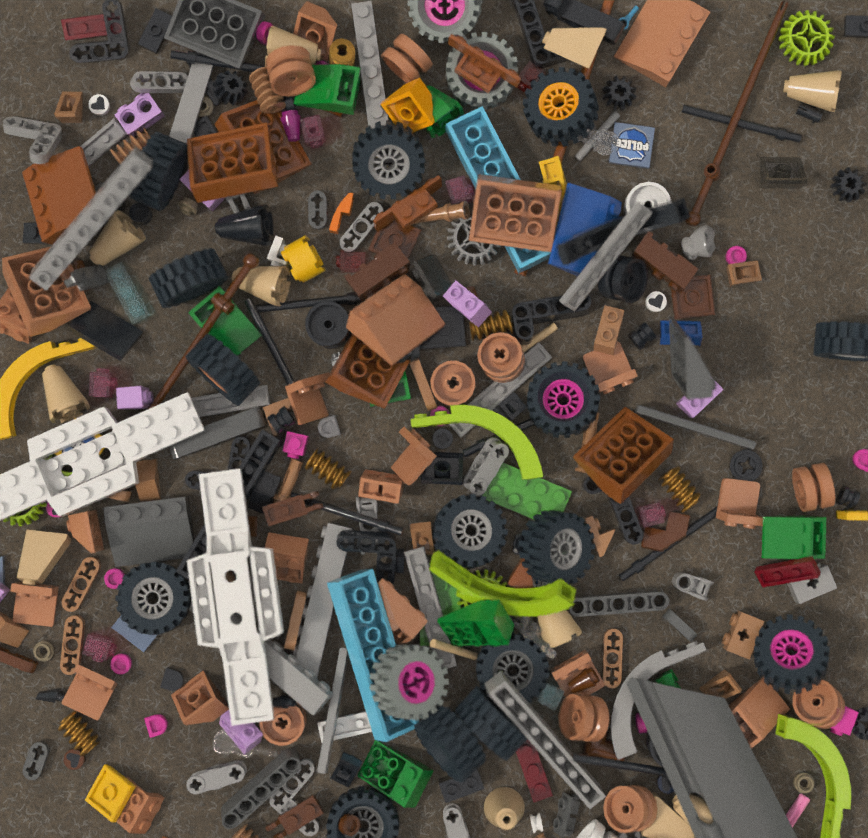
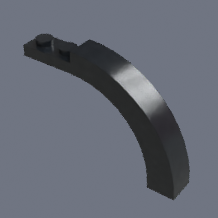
[556,198,690,266]

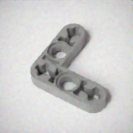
[3,116,62,164]
[269,758,320,836]

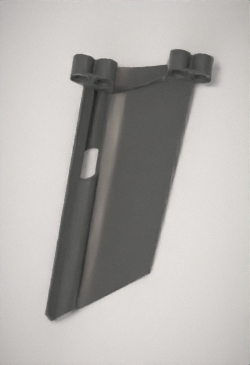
[626,677,797,838]

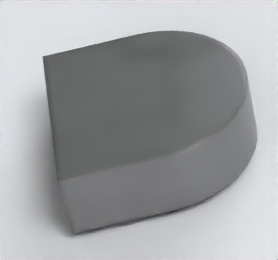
[318,415,341,438]

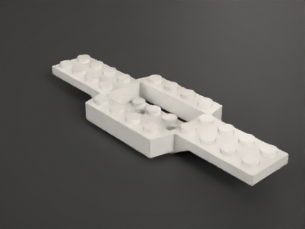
[0,392,205,521]
[187,469,284,725]

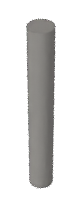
[574,111,620,162]

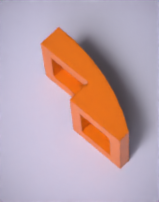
[329,193,354,234]

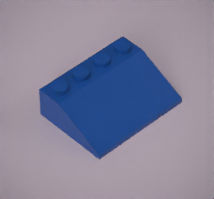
[548,183,622,276]

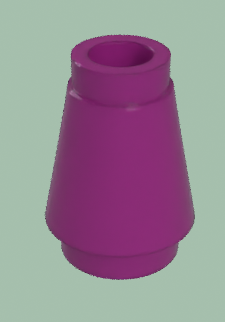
[281,110,301,142]

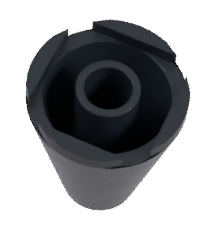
[215,204,274,246]

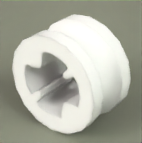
[530,813,543,833]

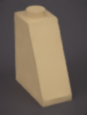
[542,28,607,68]
[17,530,71,586]
[640,792,695,838]

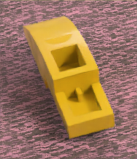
[539,156,567,228]

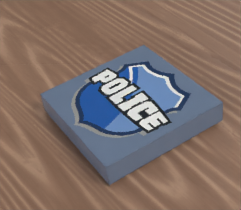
[609,122,655,169]

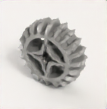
[447,211,501,266]

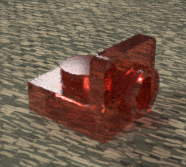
[518,61,546,92]
[336,250,366,273]

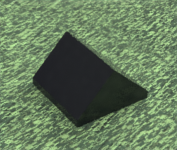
[421,452,463,485]

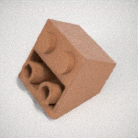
[264,532,309,584]

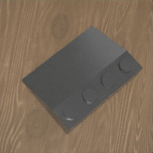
[164,0,266,69]
[669,317,716,400]
[103,496,195,567]

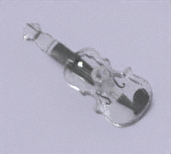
[577,127,617,156]
[509,615,556,658]
[213,729,283,758]

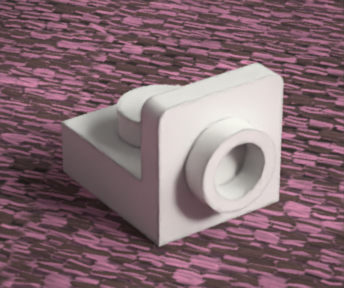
[267,235,289,267]

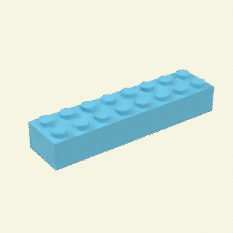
[446,106,553,274]
[327,569,419,742]

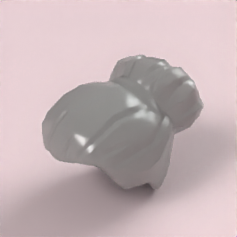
[681,225,716,261]

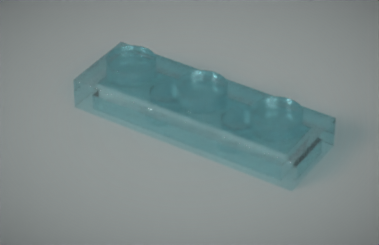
[105,262,151,325]

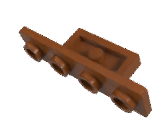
[448,34,521,94]
[373,175,442,231]

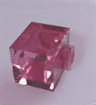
[300,115,326,149]
[445,175,474,205]
[89,368,118,398]
[636,502,666,528]
[82,632,117,662]

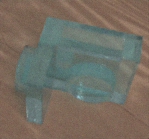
[537,682,565,710]

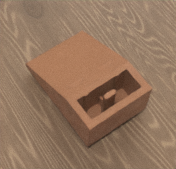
[377,579,428,645]
[728,677,790,748]

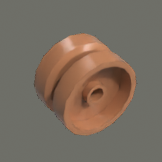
[381,34,433,83]
[266,45,315,97]
[477,332,525,383]
[431,361,475,406]
[792,463,835,512]
[793,680,845,729]
[558,694,609,742]
[259,696,307,746]
[603,785,658,833]

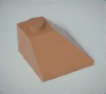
[293,1,338,62]
[67,510,104,553]
[171,670,229,725]

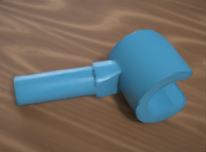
[618,6,639,31]

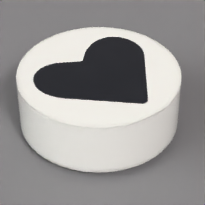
[89,94,110,116]
[645,291,667,312]

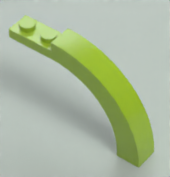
[411,405,543,480]
[429,551,576,617]
[775,714,851,838]

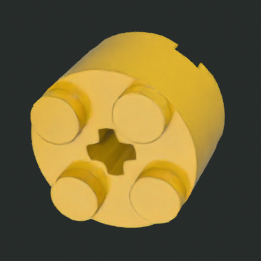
[281,235,326,283]

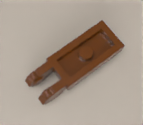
[262,491,323,527]
[265,794,324,838]

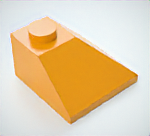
[380,77,435,133]

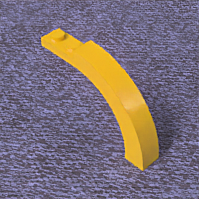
[0,338,97,440]

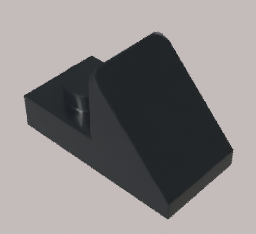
[248,471,282,514]
[330,751,362,788]

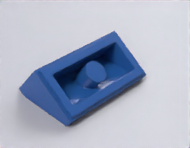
[660,320,702,345]

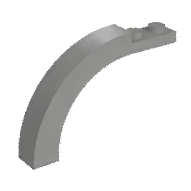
[611,641,706,760]

